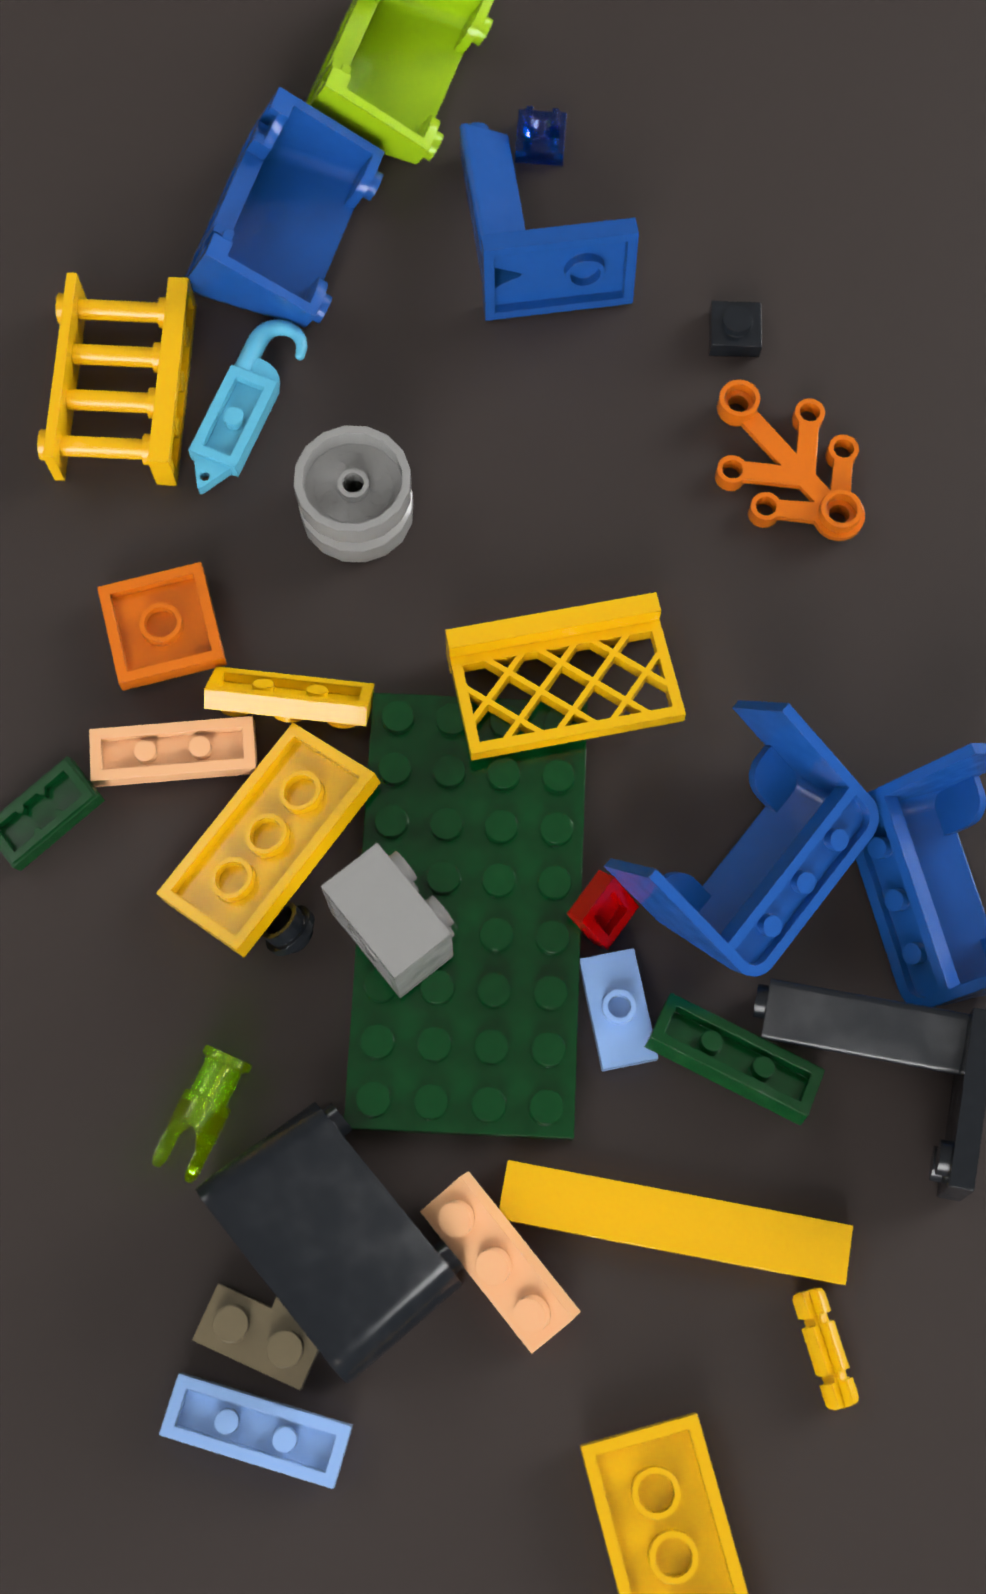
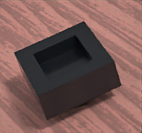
[709,301,762,357]

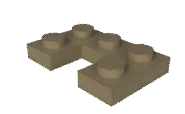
[192,1283,319,1390]

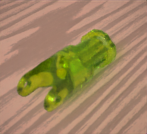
[152,1044,253,1183]

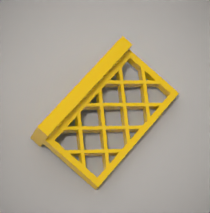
[445,592,686,761]

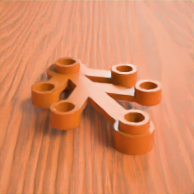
[715,380,865,541]

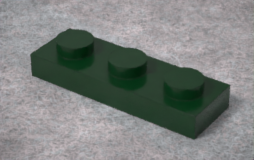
[644,992,825,1125]

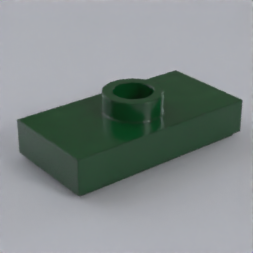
[0,756,105,871]

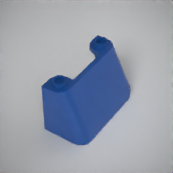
[184,86,385,328]

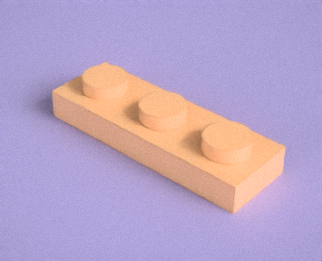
[89,716,258,787]
[420,1171,581,1354]

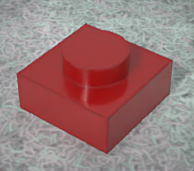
[567,870,639,950]

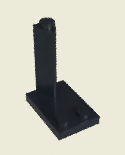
[753,978,986,1202]

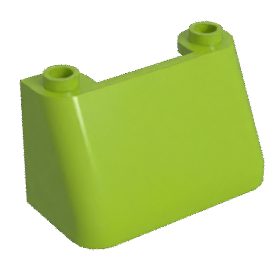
[306,0,494,164]

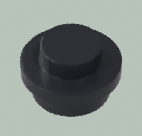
[262,902,315,956]

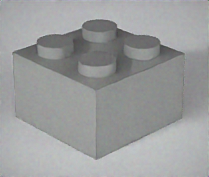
[321,843,455,998]

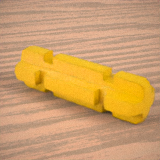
[792,1288,859,1410]

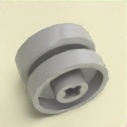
[294,425,414,563]

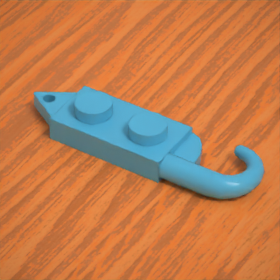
[188,319,308,495]

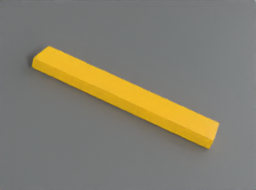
[499,1160,853,1285]

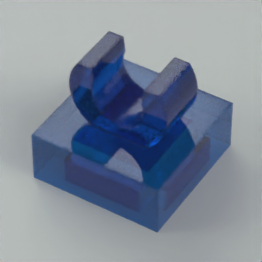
[515,106,567,166]

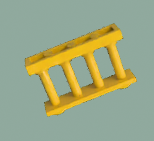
[37,272,197,486]

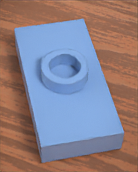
[579,948,659,1072]

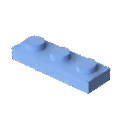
[159,1372,353,1489]

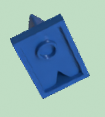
[460,122,639,321]

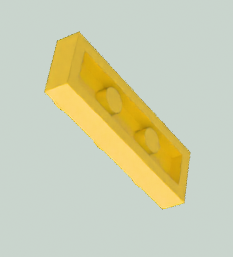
[204,666,374,729]

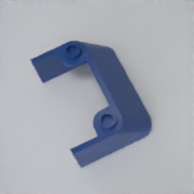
[604,700,879,977]
[856,743,986,1008]

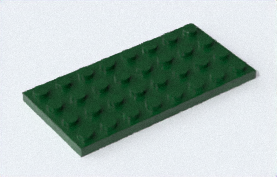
[344,693,588,1140]

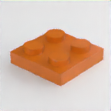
[97,562,227,691]

